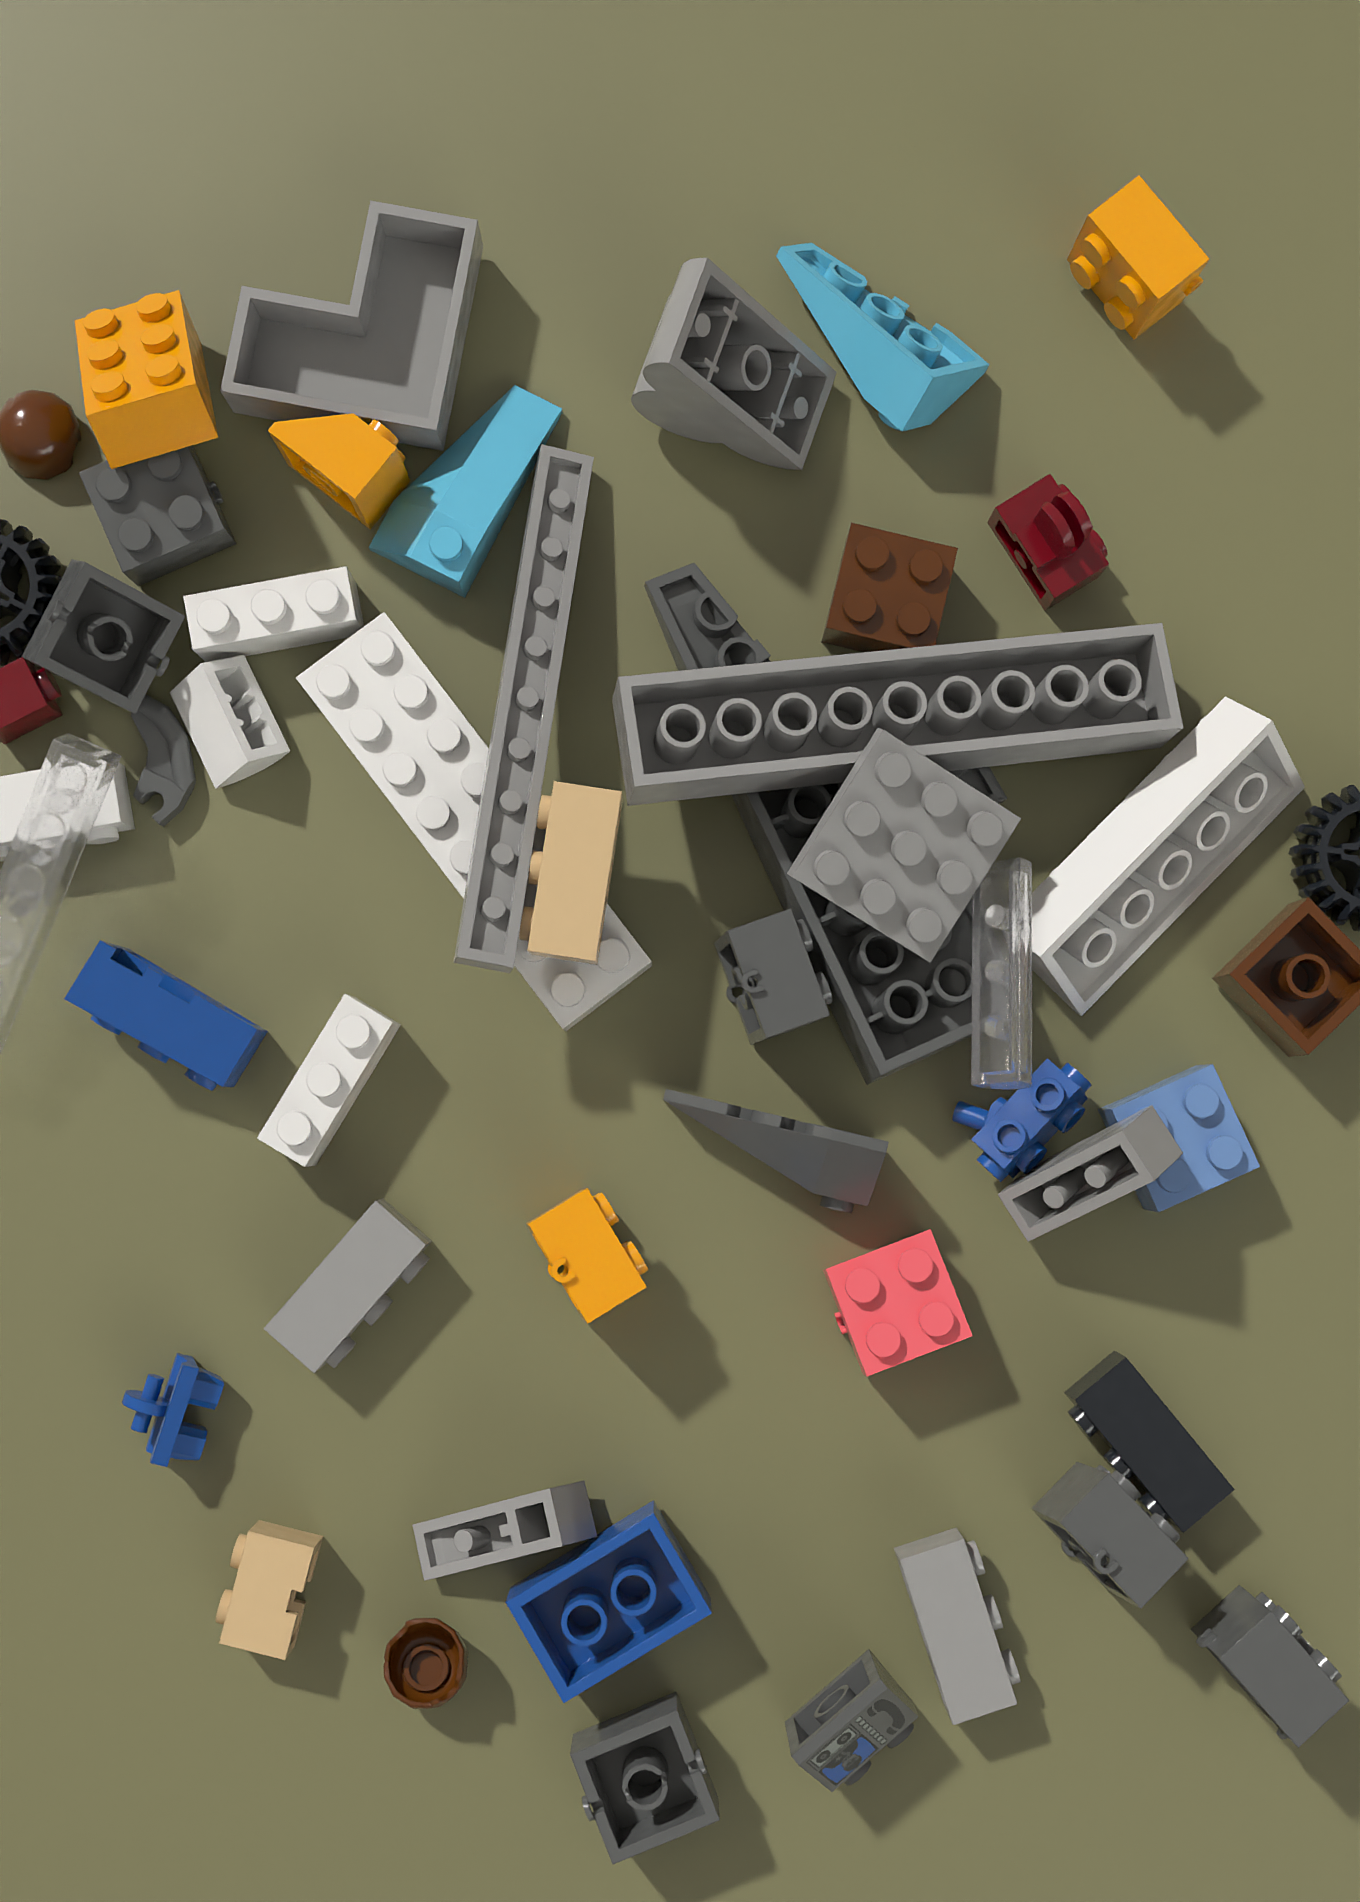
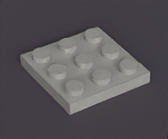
[787,728,1021,962]

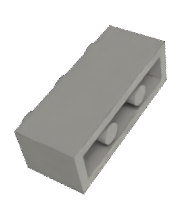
[998,1105,1183,1242]
[264,1198,432,1373]
[894,1528,1021,1725]

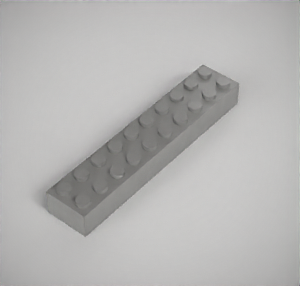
[612,623,1183,806]

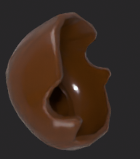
[0,390,81,480]
[383,1618,469,1709]

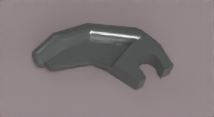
[131,694,196,827]

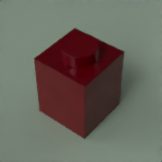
[0,657,63,744]

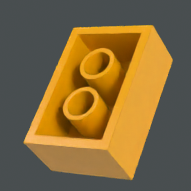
[75,290,218,469]

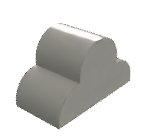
[631,258,837,470]

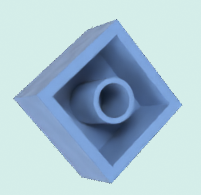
[1098,1064,1260,1212]

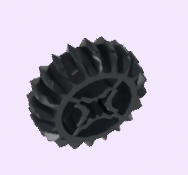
[0,519,62,666]
[1288,785,1360,931]

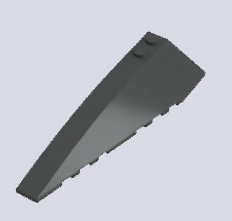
[644,563,1028,1085]

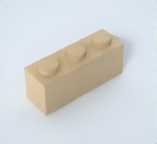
[519,781,623,965]

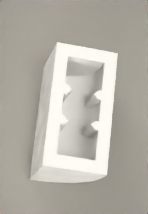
[170,655,290,789]

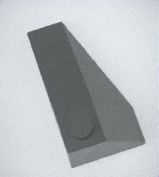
[663,1089,889,1213]

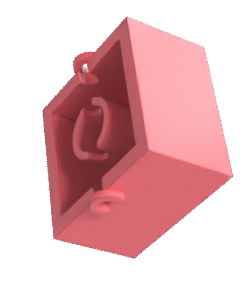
[823,1229,973,1376]

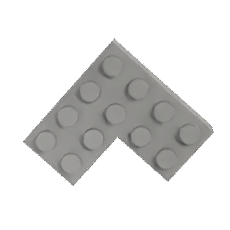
[220,200,483,451]

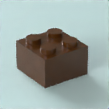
[821,522,958,652]
[1212,897,1360,1057]

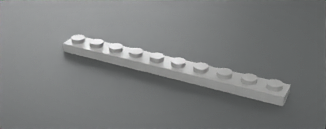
[453,444,594,973]

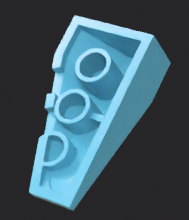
[776,243,990,432]
[369,385,563,598]

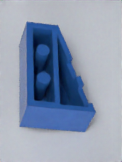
[64,940,268,1091]

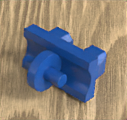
[122,1353,224,1467]

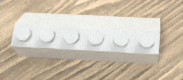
[998,697,1305,1016]

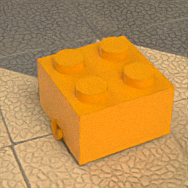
[1067,175,1209,340]
[526,1188,648,1324]

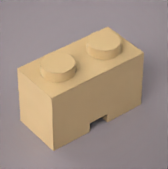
[216,1520,323,1660]

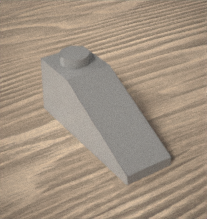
[412,1481,597,1581]

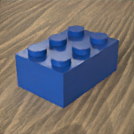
[505,1500,712,1703]

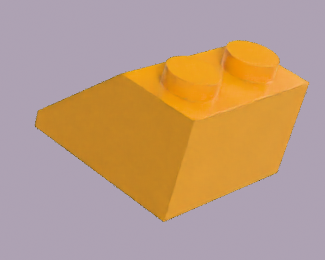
[268,413,410,530]

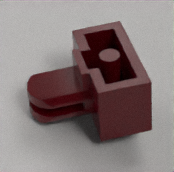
[987,474,1109,611]

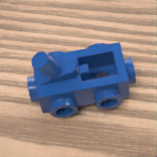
[952,1058,1092,1182]

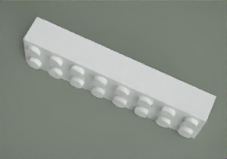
[296,612,652,1031]

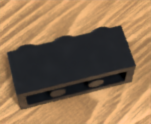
[1064,1351,1235,1533]

